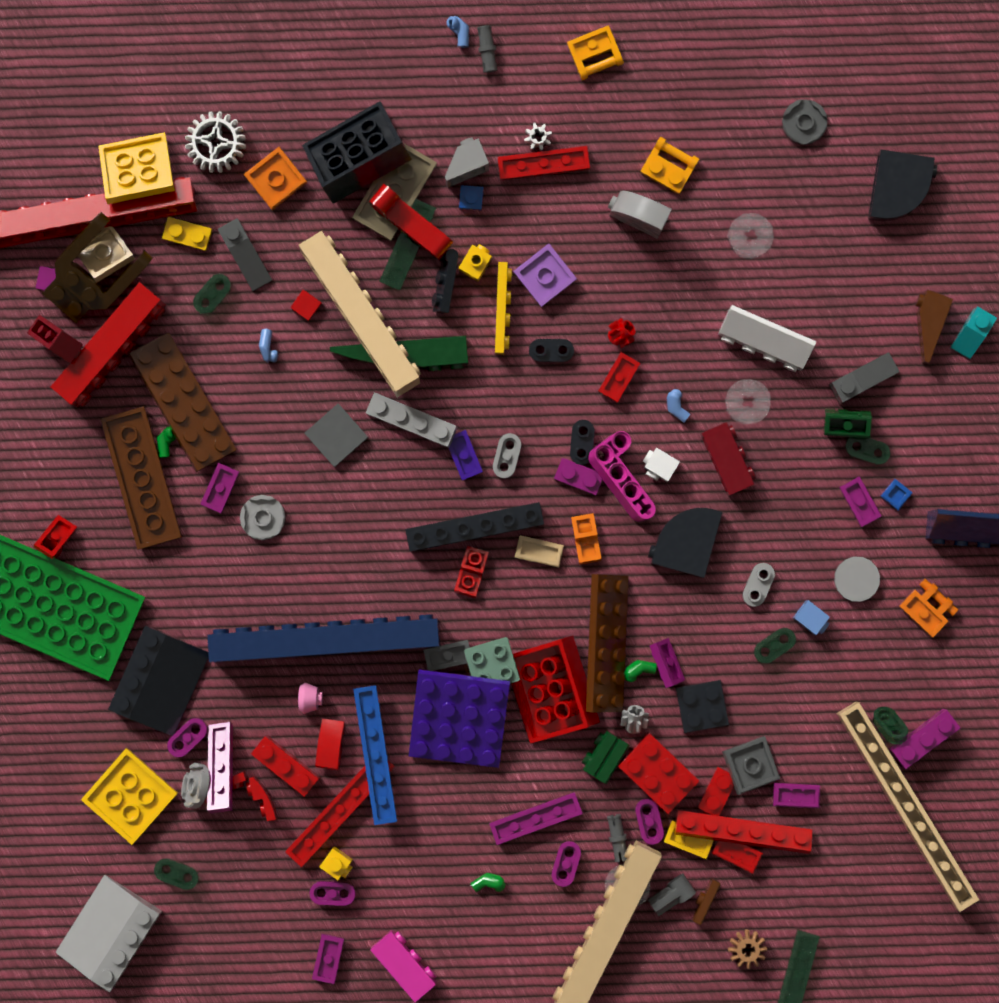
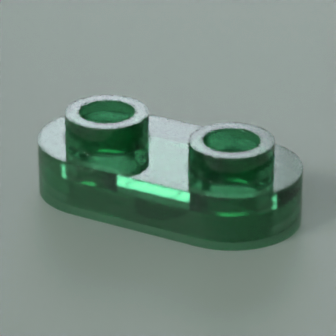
[193,274,231,314]
[845,437,890,465]
[754,628,796,663]
[873,707,908,744]
[154,858,199,890]

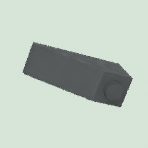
[218,218,273,291]
[829,352,900,404]

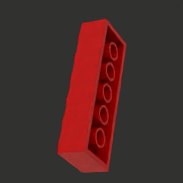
[50,282,166,408]

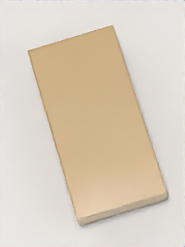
[515,535,564,567]

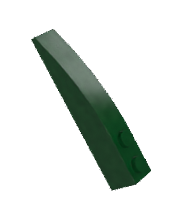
[330,336,468,372]

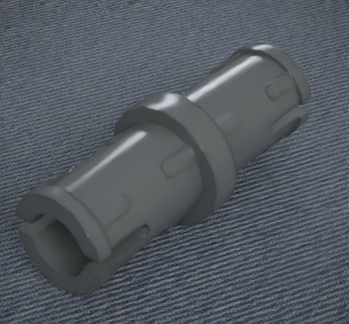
[477,25,498,73]
[607,814,627,862]

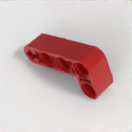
[369,184,453,260]

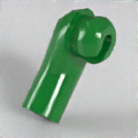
[470,873,506,892]

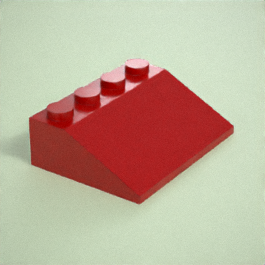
[512,635,600,744]

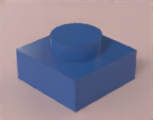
[459,185,483,211]

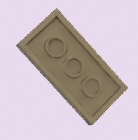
[352,144,437,241]

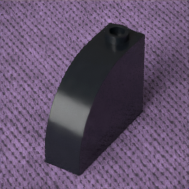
[868,149,937,221]
[648,508,722,578]

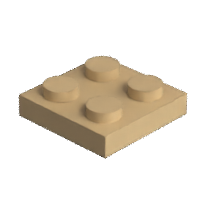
[78,226,135,283]

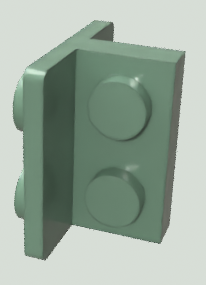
[464,637,520,684]

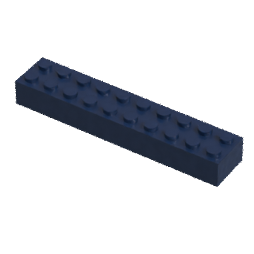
[207,614,440,662]

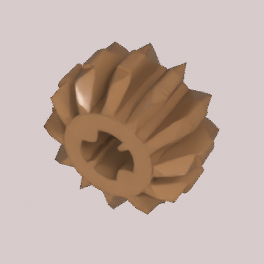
[728,929,767,969]

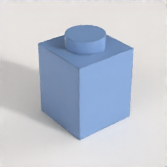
[793,600,830,635]

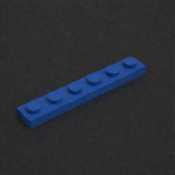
[353,685,397,825]

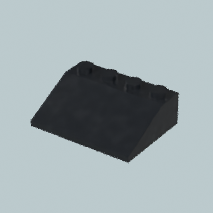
[302,101,412,204]
[108,625,209,736]

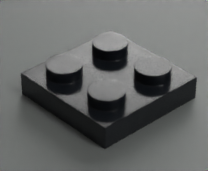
[675,680,729,733]

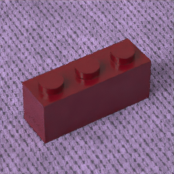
[27,314,83,363]
[700,422,756,496]

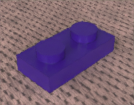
[449,430,483,481]

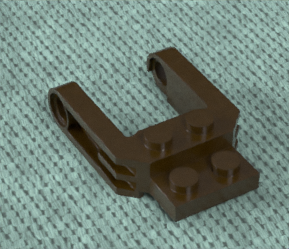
[42,212,153,323]

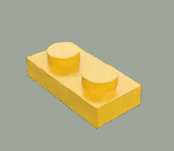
[162,217,212,251]
[663,820,714,859]

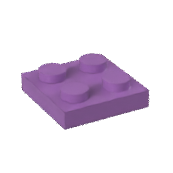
[513,244,577,308]

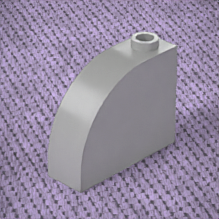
[608,191,672,239]

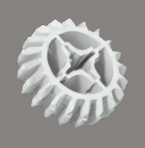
[185,112,246,173]

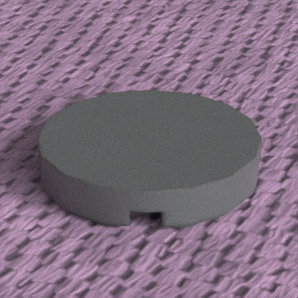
[782,100,827,145]

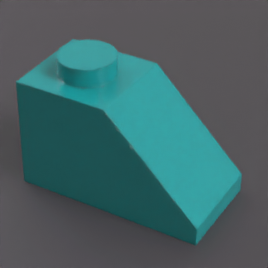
[950,306,997,359]

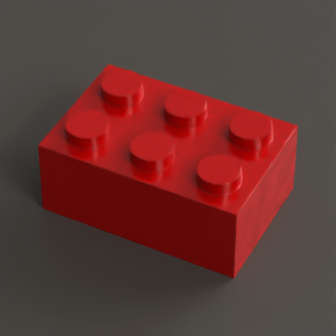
[618,732,699,814]

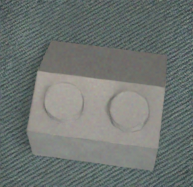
[445,137,489,188]

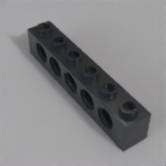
[405,502,544,552]

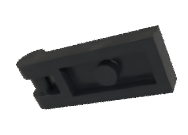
[432,249,458,314]

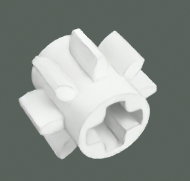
[524,123,552,151]

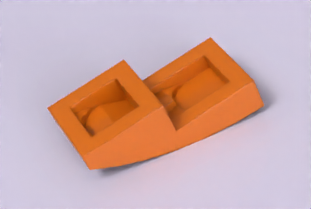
[571,513,602,565]

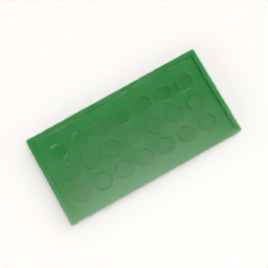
[0,535,146,681]

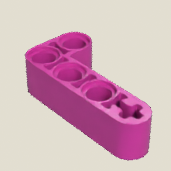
[588,431,656,522]

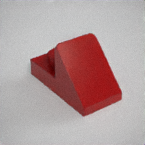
[33,515,77,559]

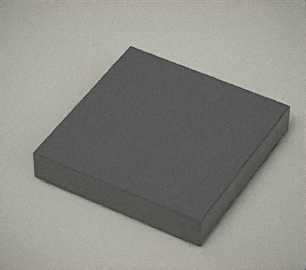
[304,403,369,467]
[722,736,780,795]

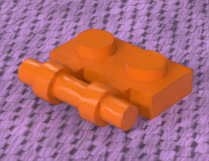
[899,578,958,638]

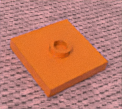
[244,147,308,210]

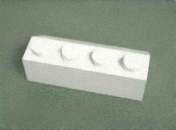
[718,305,816,372]

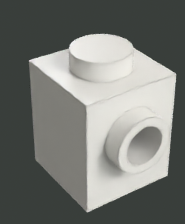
[643,448,680,482]

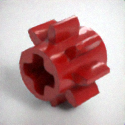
[608,318,636,348]

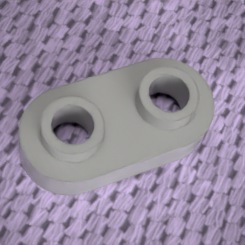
[493,433,521,478]
[742,563,775,607]

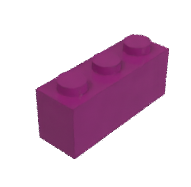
[888,709,960,769]

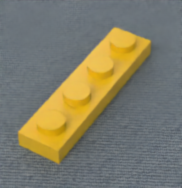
[495,262,512,355]

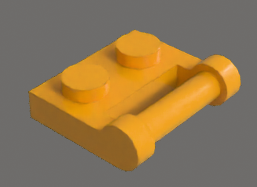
[567,25,624,80]
[640,136,699,194]

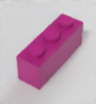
[370,930,437,1002]

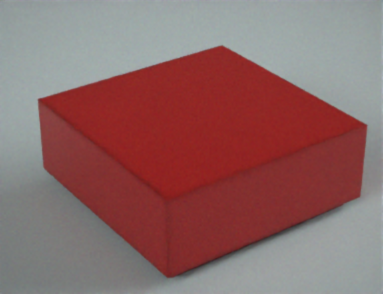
[290,289,322,321]

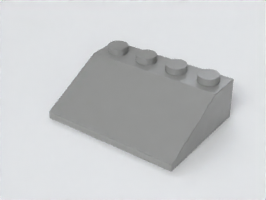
[56,875,162,992]

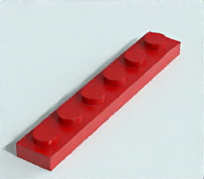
[285,760,395,867]
[674,810,812,854]

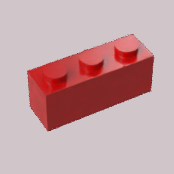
[251,735,320,797]

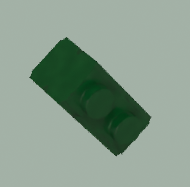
[823,408,872,438]
[581,730,630,784]

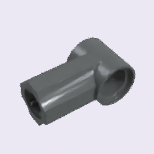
[647,873,696,916]

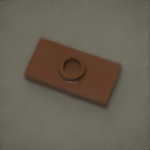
[692,878,720,925]

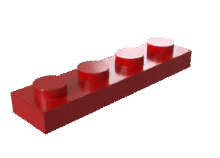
[497,146,590,181]

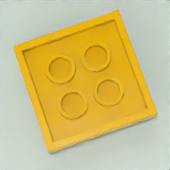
[99,132,175,204]
[81,748,178,845]

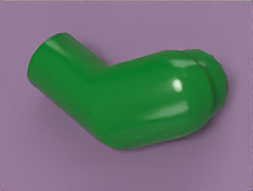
[157,426,176,459]
[624,660,657,682]

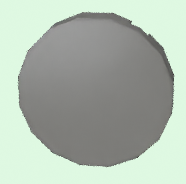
[240,495,286,540]
[834,557,880,602]
[181,763,209,809]

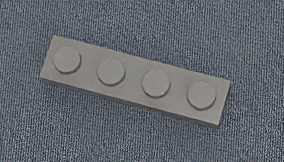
[366,392,458,448]

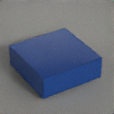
[880,479,912,511]

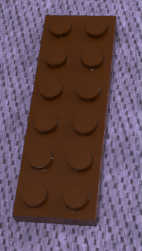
[129,333,237,473]
[101,406,182,550]
[586,574,629,712]

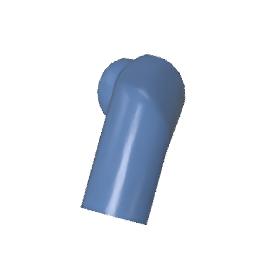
[446,16,469,48]
[259,329,278,363]
[667,389,690,423]

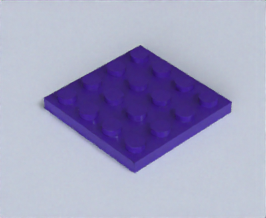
[409,670,510,768]

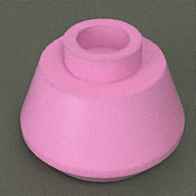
[298,683,323,714]

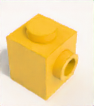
[458,245,492,282]
[320,846,353,880]

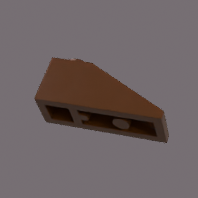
[915,289,953,365]

